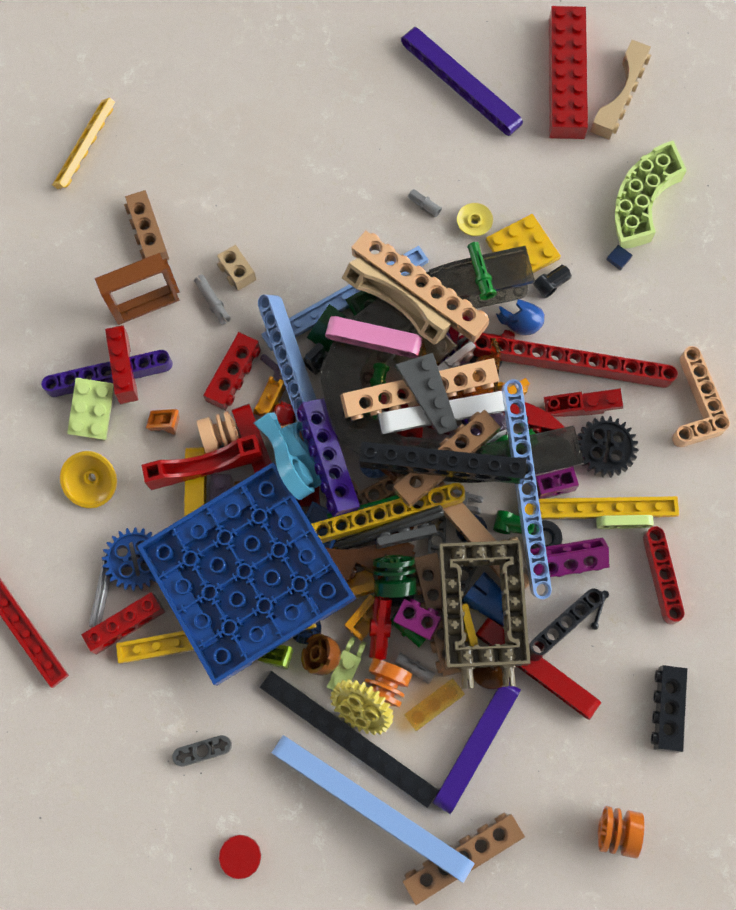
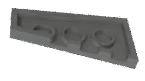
[394,353,458,435]

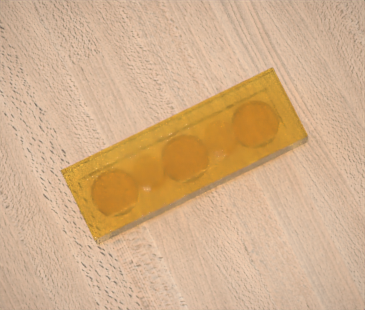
[404,678,465,731]

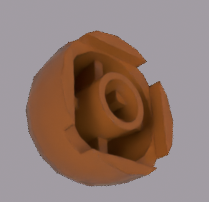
[301,633,341,676]

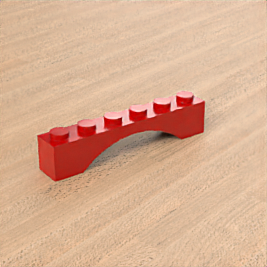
[141,434,264,490]

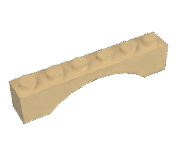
[590,40,652,140]
[342,257,452,345]

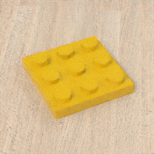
[485,214,561,284]

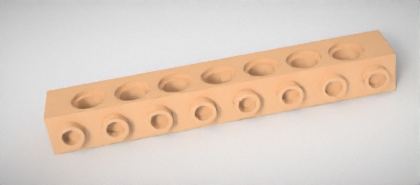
[351,230,490,343]
[340,358,499,420]

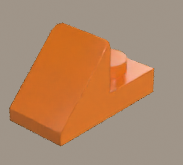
[146,409,180,435]

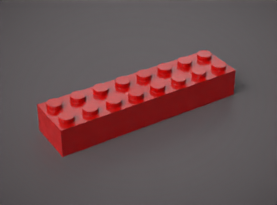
[549,6,588,139]

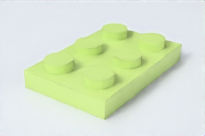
[67,378,114,440]

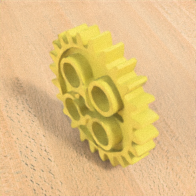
[330,679,394,735]

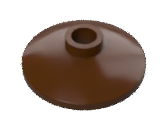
[473,667,503,689]

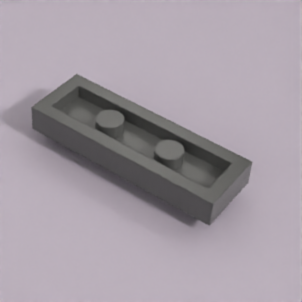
[375,523,437,549]

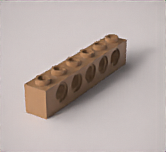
[393,409,501,508]
[411,553,461,677]
[402,812,525,905]

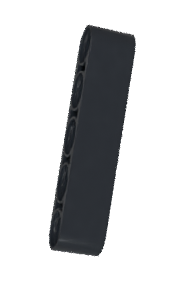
[529,588,604,661]

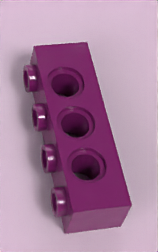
[530,537,610,577]

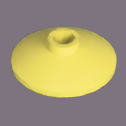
[457,203,493,236]

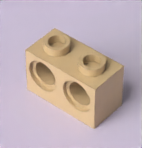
[217,244,256,291]

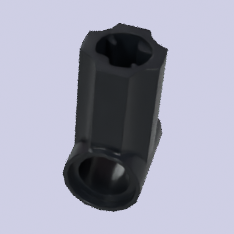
[533,264,572,298]

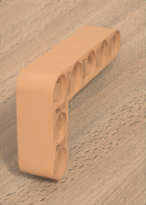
[672,346,730,447]

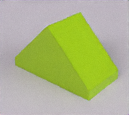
[258,645,294,670]

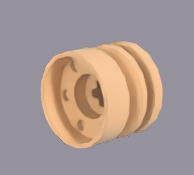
[197,411,239,454]

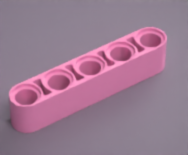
[325,316,423,358]

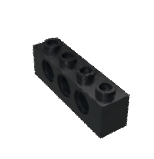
[651,665,688,753]

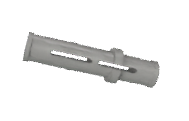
[194,275,231,325]

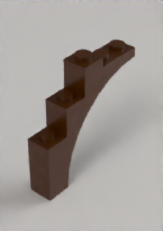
[325,504,421,582]

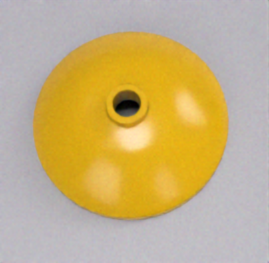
[60,451,117,508]

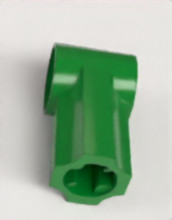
[493,510,534,534]

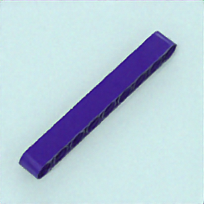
[401,27,523,136]

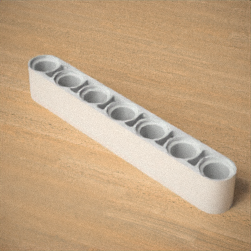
[378,391,504,434]

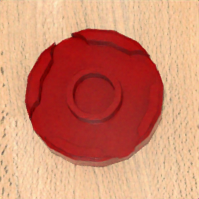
[219,835,262,879]

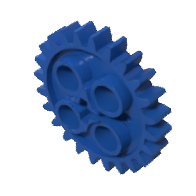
[102,527,157,592]

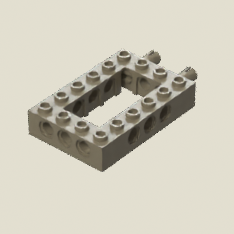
[438,540,530,689]

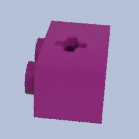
[536,467,579,499]

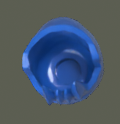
[496,299,545,336]

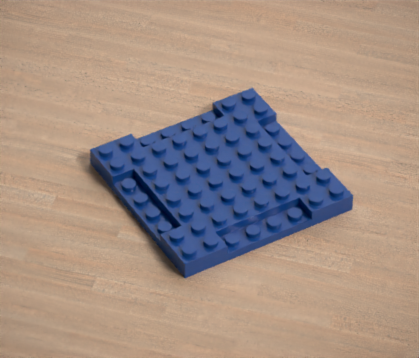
[137,462,357,686]

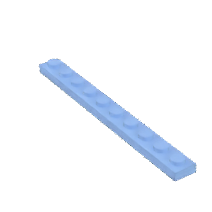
[261,246,428,351]

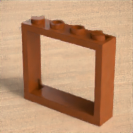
[94,253,180,325]

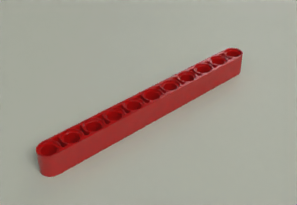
[473,334,678,388]

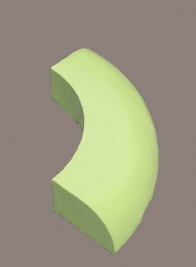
[615,141,687,248]

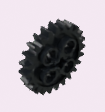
[575,416,639,478]

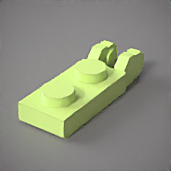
[327,636,367,690]

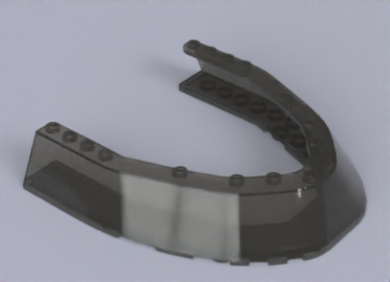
[321,245,584,483]

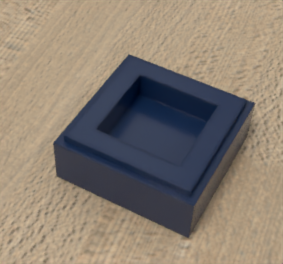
[606,245,633,271]

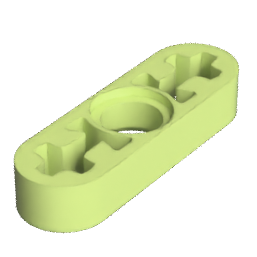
[596,515,654,529]

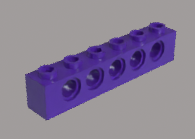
[297,398,360,517]

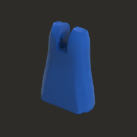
[462,571,504,627]

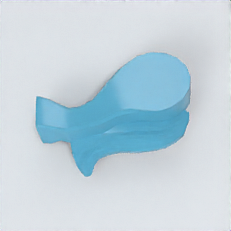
[254,412,321,500]

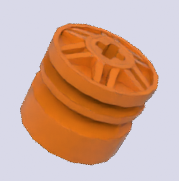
[364,658,412,708]
[598,806,644,859]

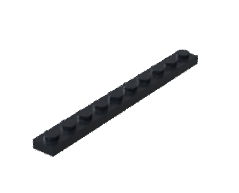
[260,671,439,808]

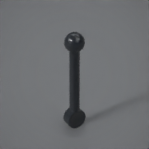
[591,590,609,630]

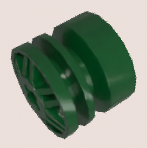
[373,555,417,598]

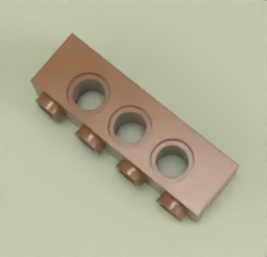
[124,190,169,260]

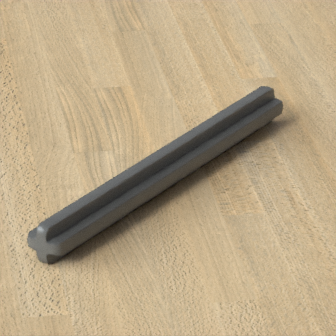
[334,505,444,550]

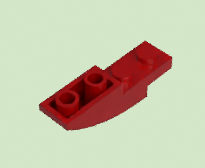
[544,388,623,417]
[490,402,566,438]

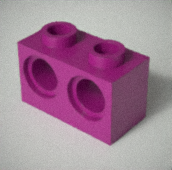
[393,598,442,641]

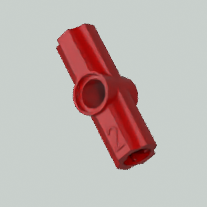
[369,597,392,660]

